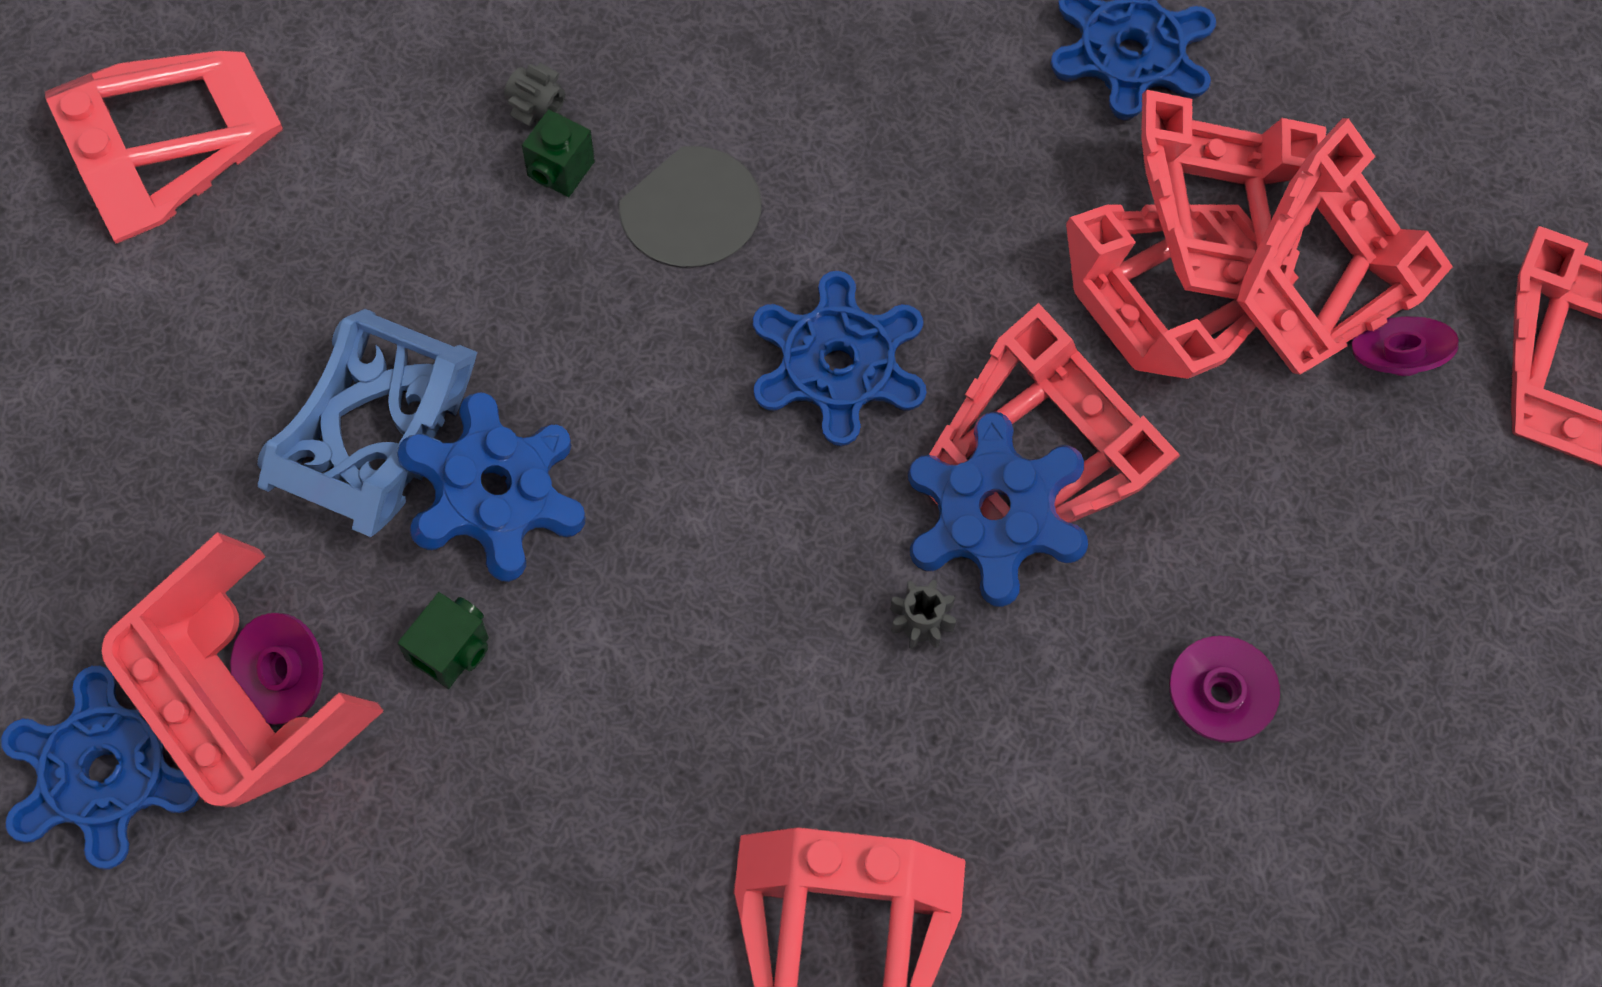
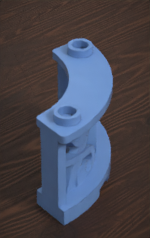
[258,309,477,537]

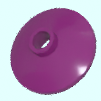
[1352,316,1459,376]
[230,613,323,724]
[1169,636,1280,743]

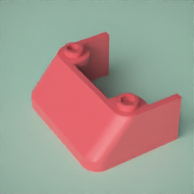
[102,532,384,807]

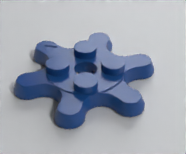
[1051,0,1216,120]
[753,271,927,446]
[397,393,586,582]
[908,412,1088,607]
[1,666,200,869]

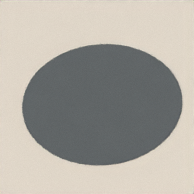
[619,146,762,267]

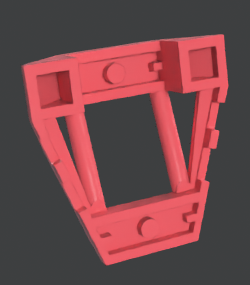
[45,51,283,244]
[1142,90,1326,299]
[1237,118,1453,375]
[1066,205,1299,379]
[1511,226,1602,467]
[929,303,1180,523]
[734,828,965,987]

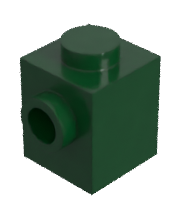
[522,109,595,197]
[397,592,489,689]

